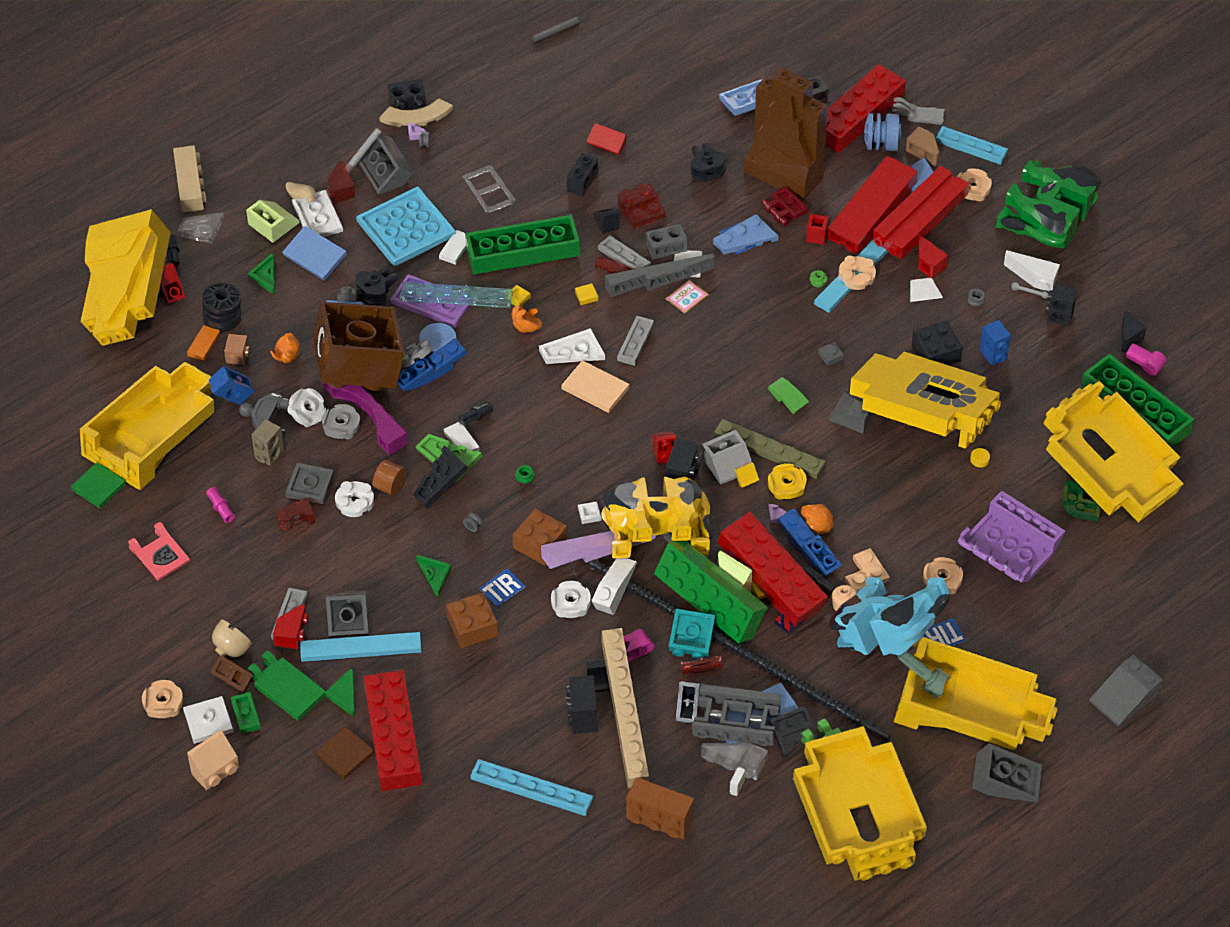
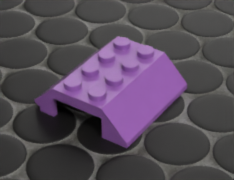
[958,491,1065,582]

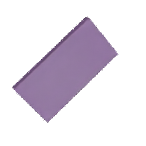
[390,274,473,328]

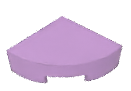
[408,123,426,140]
[768,504,787,524]

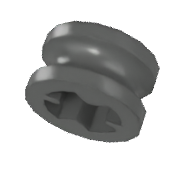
[419,132,430,148]
[967,288,985,306]
[463,513,482,532]

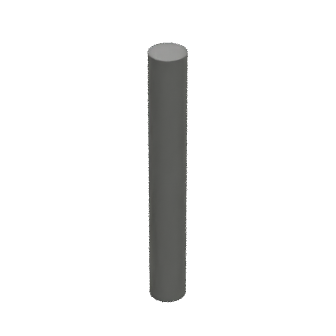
[532,17,579,43]

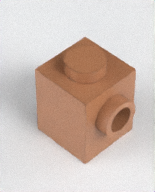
[224,334,250,365]

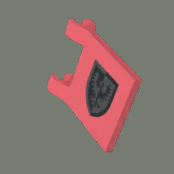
[128,522,190,581]

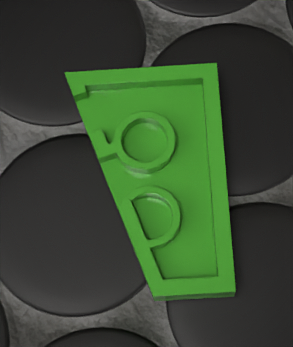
[416,434,483,482]

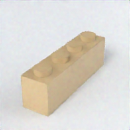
[173,145,206,213]

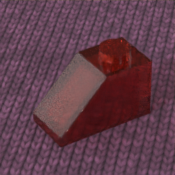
[326,161,355,203]

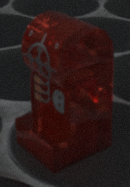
[276,498,315,530]

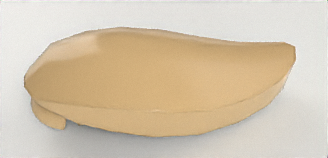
[286,182,315,203]

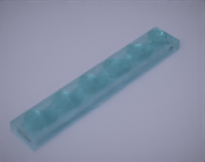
[400,282,512,308]

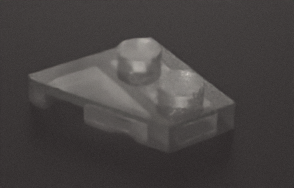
[177,213,224,243]

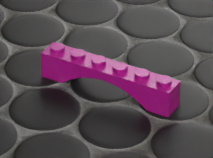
[322,383,408,456]

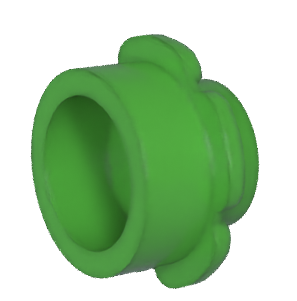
[809,270,828,287]

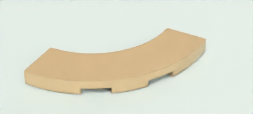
[380,98,453,127]

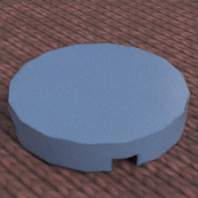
[419,323,456,355]

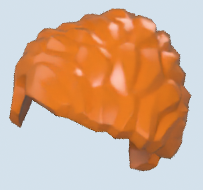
[512,306,542,333]
[270,332,300,363]
[801,504,833,535]

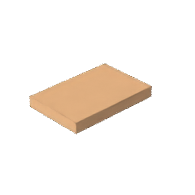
[562,360,629,413]

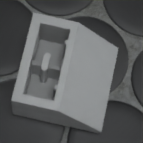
[702,430,752,485]

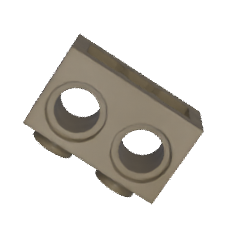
[251,419,284,466]

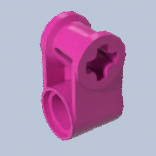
[623,629,654,663]

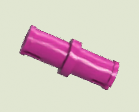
[206,487,235,523]

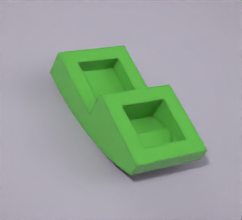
[768,377,809,414]

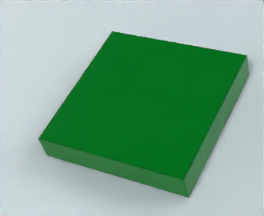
[71,462,126,509]

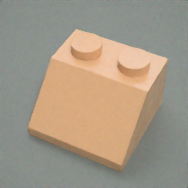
[187,730,239,790]

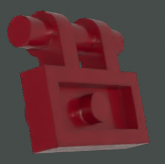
[762,187,808,226]

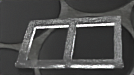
[462,165,516,213]

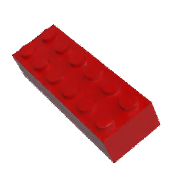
[825,64,906,153]
[717,512,828,628]
[364,670,422,791]

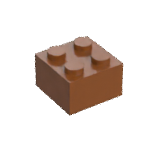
[513,509,568,566]
[446,592,498,648]

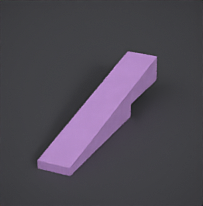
[541,531,656,569]

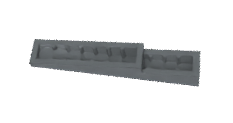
[605,254,715,297]

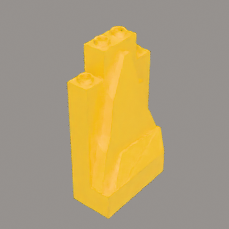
[81,209,171,346]
[80,362,214,490]
[894,637,1057,751]

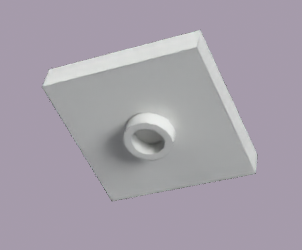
[183,696,233,744]

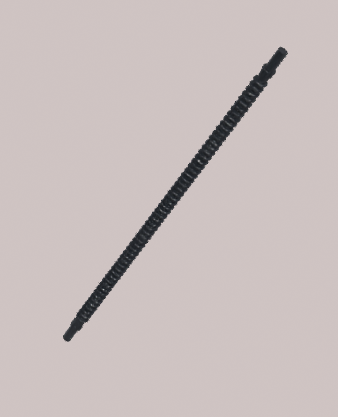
[579,558,891,741]

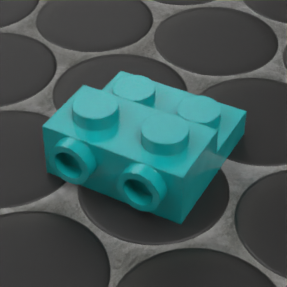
[669,609,716,660]

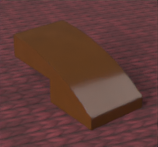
[210,655,253,692]

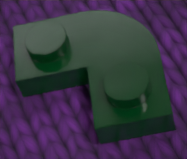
[1062,480,1100,522]

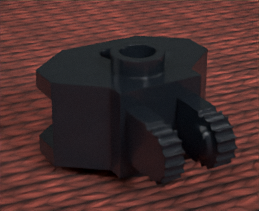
[691,143,727,182]
[355,267,398,306]

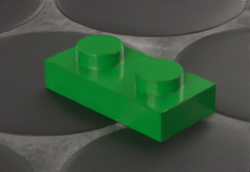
[231,692,261,734]

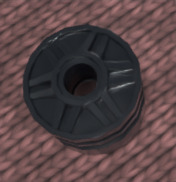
[202,282,241,332]

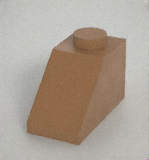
[906,127,939,167]

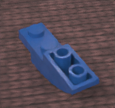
[397,338,467,391]
[777,508,842,576]

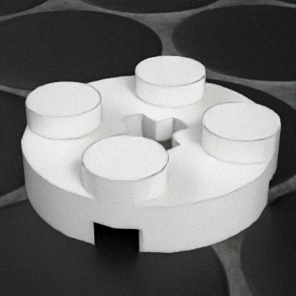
[288,388,326,427]
[335,481,374,517]
[551,581,591,618]

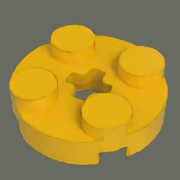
[768,464,807,500]

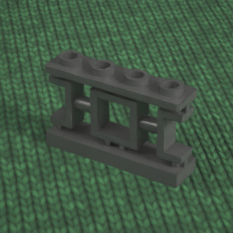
[692,684,781,746]

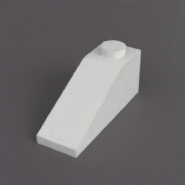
[1004,250,1060,291]
[592,558,637,615]

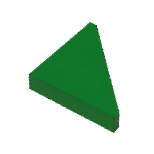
[248,254,275,294]
[416,555,451,596]
[325,669,355,717]

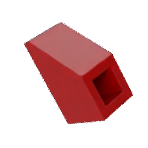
[806,213,831,245]
[917,236,948,278]
[159,263,186,304]
[652,431,676,464]
[273,605,309,649]

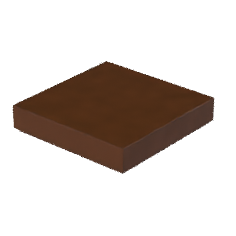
[316,727,374,780]

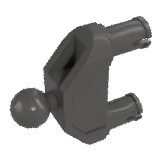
[239,393,290,441]

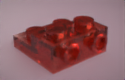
[618,183,666,229]

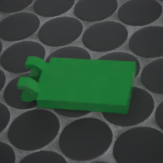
[248,650,326,721]

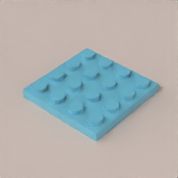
[356,186,456,267]

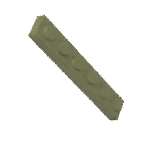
[714,419,825,479]

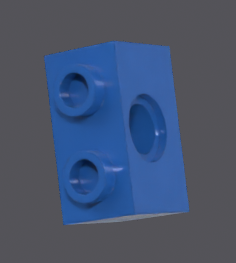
[980,320,1011,366]
[208,366,255,405]

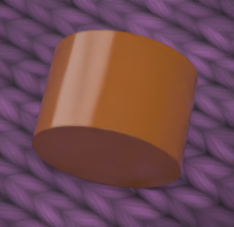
[373,460,407,496]

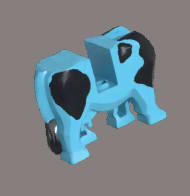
[829,577,949,656]

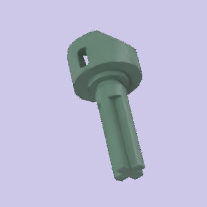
[898,652,951,698]

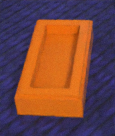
[187,325,221,361]

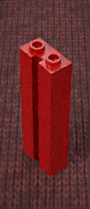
[827,156,917,255]
[873,165,969,259]

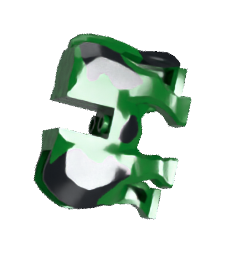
[996,160,1101,248]

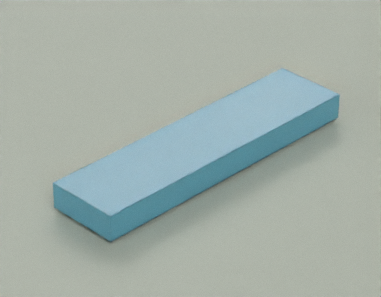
[935,126,1008,165]

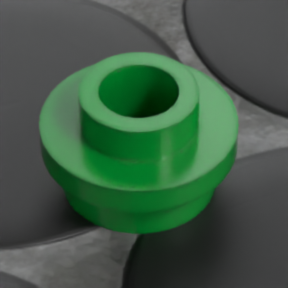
[515,465,534,483]

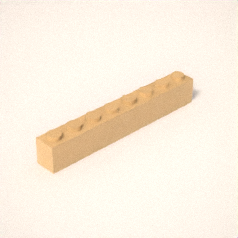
[601,628,649,788]

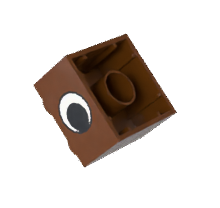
[313,301,404,391]

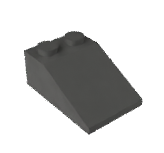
[1089,654,1163,727]
[972,744,1042,802]

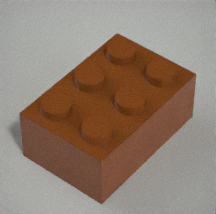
[626,777,694,840]

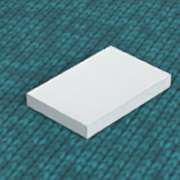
[292,190,343,237]

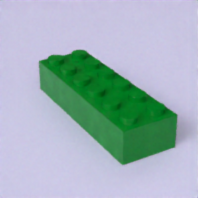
[465,215,580,275]
[1081,354,1194,448]
[654,540,768,643]

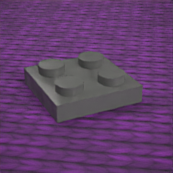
[286,463,334,504]

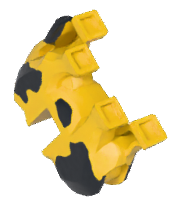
[601,476,715,558]

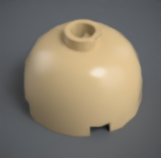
[212,619,252,657]

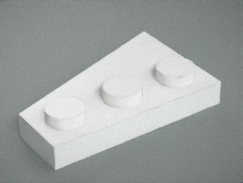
[539,329,605,364]

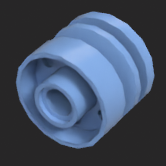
[864,113,901,151]

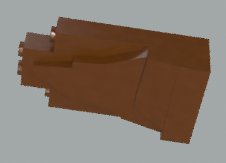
[744,68,828,201]

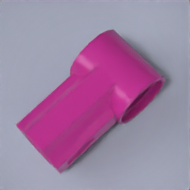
[1126,344,1166,376]

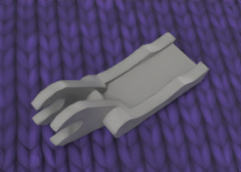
[893,97,945,124]

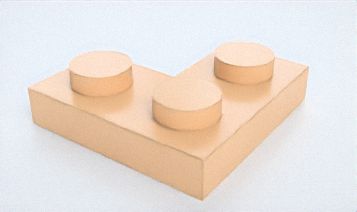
[845,548,890,592]

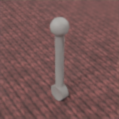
[1012,283,1049,298]

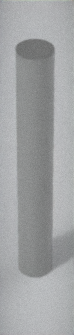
[343,128,382,174]

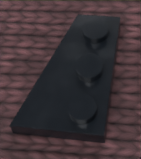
[413,445,469,508]

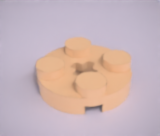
[958,169,992,201]
[839,256,876,290]
[923,557,963,594]
[142,680,183,718]

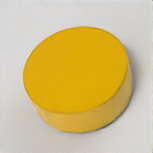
[970,448,990,468]

